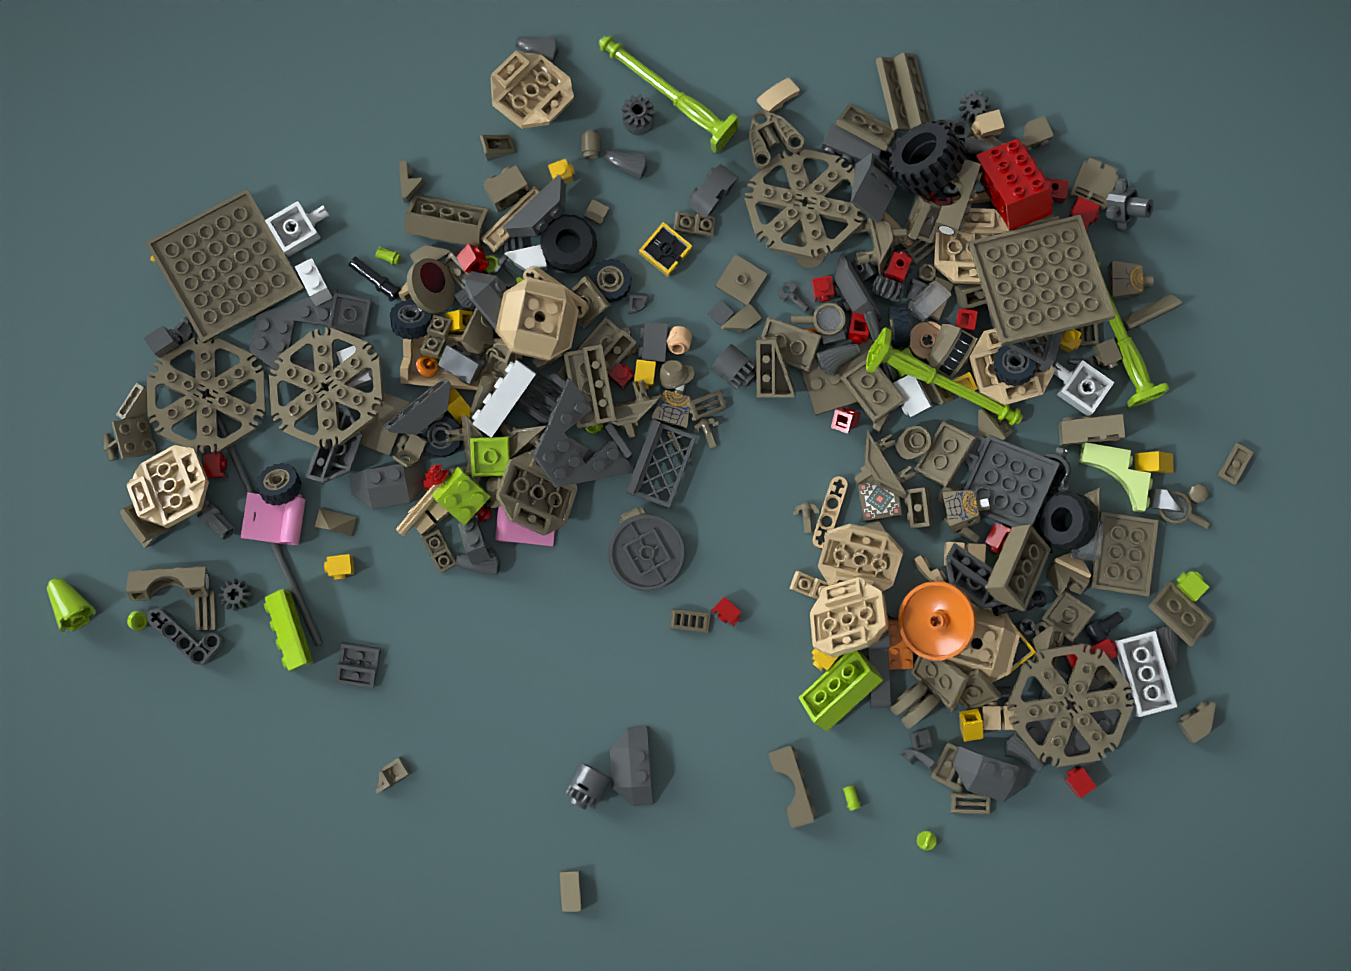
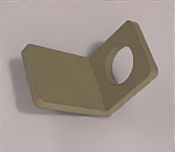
[393,434,427,468]

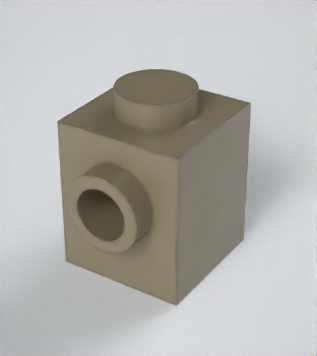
[1092,338,1123,370]

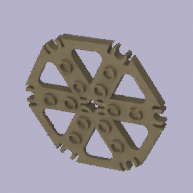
[744,149,865,260]
[269,327,384,449]
[147,336,266,455]
[1007,643,1134,767]

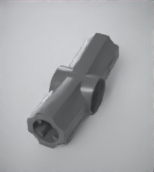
[197,498,236,540]

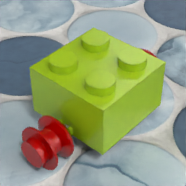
[427,464,491,526]

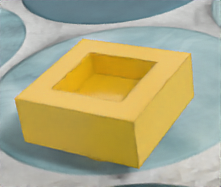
[953,372,978,398]

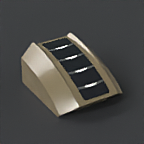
[927,324,978,379]

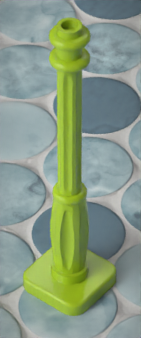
[599,36,740,154]
[1093,251,1170,409]
[866,327,1023,426]

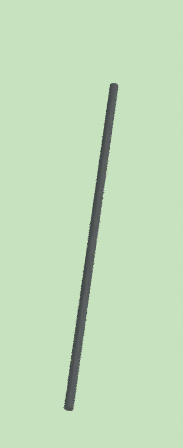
[192,368,323,646]

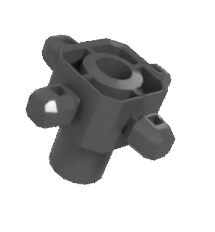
[1106,178,1154,231]

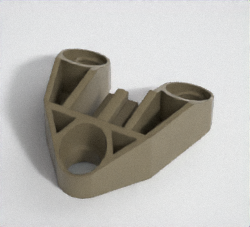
[749,110,804,169]

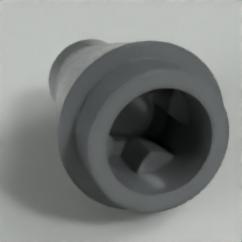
[963,136,991,154]

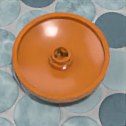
[898,581,976,661]

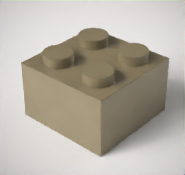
[483,165,529,213]

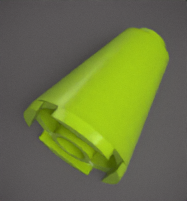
[47,578,96,632]

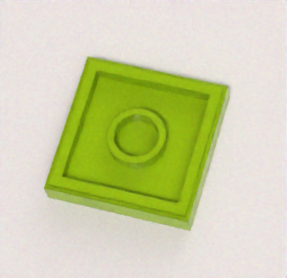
[470,436,510,477]

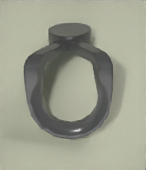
[492,255,517,289]

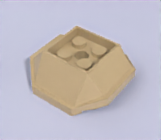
[491,51,574,129]
[934,208,1013,284]
[495,277,579,361]
[969,328,1054,406]
[126,445,209,528]
[818,524,903,592]
[810,577,888,657]
[949,603,1020,683]

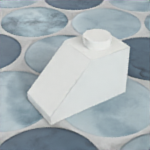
[505,245,548,275]

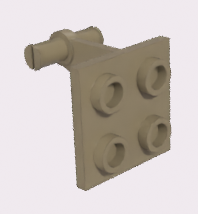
[102,417,157,461]

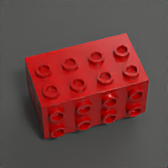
[976,139,1054,231]

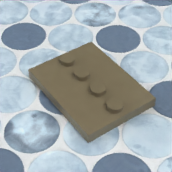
[800,338,880,416]
[1090,512,1159,597]

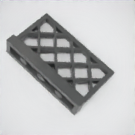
[1008,331,1064,372]
[626,420,697,508]

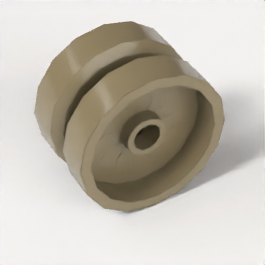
[889,680,939,729]

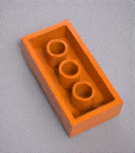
[887,619,913,670]

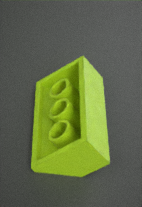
[264,589,314,671]
[798,650,883,731]

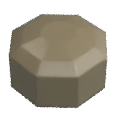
[918,264,936,283]
[1187,484,1208,504]

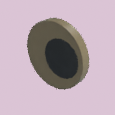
[407,258,455,314]

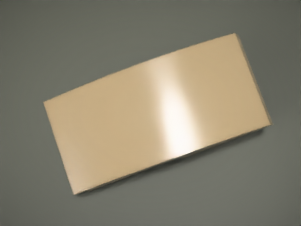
[757,78,800,113]
[912,555,947,582]
[789,571,828,600]

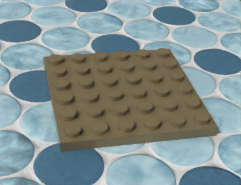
[145,189,304,343]
[968,215,1116,346]

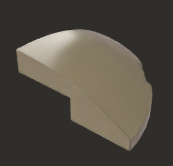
[477,343,515,379]

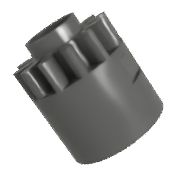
[622,94,655,135]
[711,344,757,390]
[566,763,611,810]

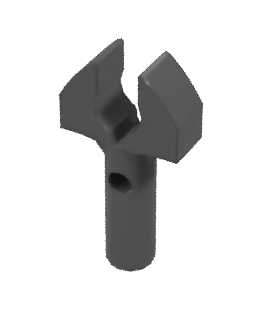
[779,282,809,312]

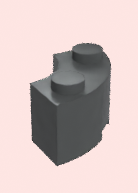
[688,164,738,218]

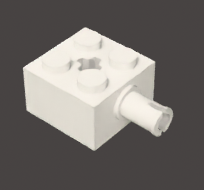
[265,201,329,257]
[1053,360,1114,416]

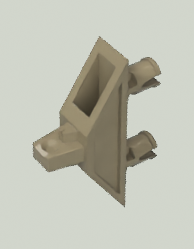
[853,215,908,275]
[610,380,662,438]
[445,414,484,484]
[499,422,547,459]
[854,430,916,499]

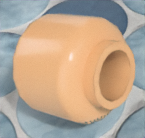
[666,326,692,354]

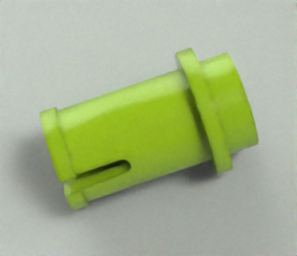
[376,246,401,266]
[842,785,862,811]

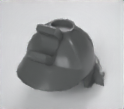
[1043,447,1071,496]

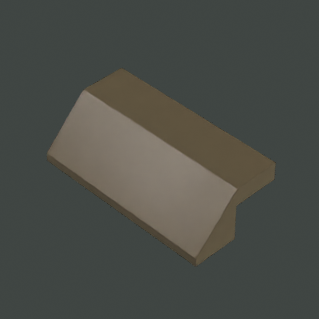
[875,52,932,132]
[556,317,637,381]
[564,344,616,429]

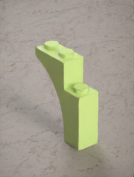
[1079,442,1153,513]

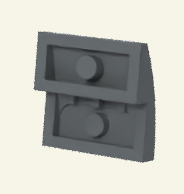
[515,374,563,425]
[335,642,381,689]

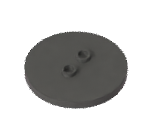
[608,514,685,591]

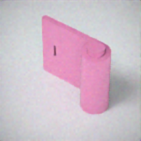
[241,492,306,545]
[495,506,555,546]

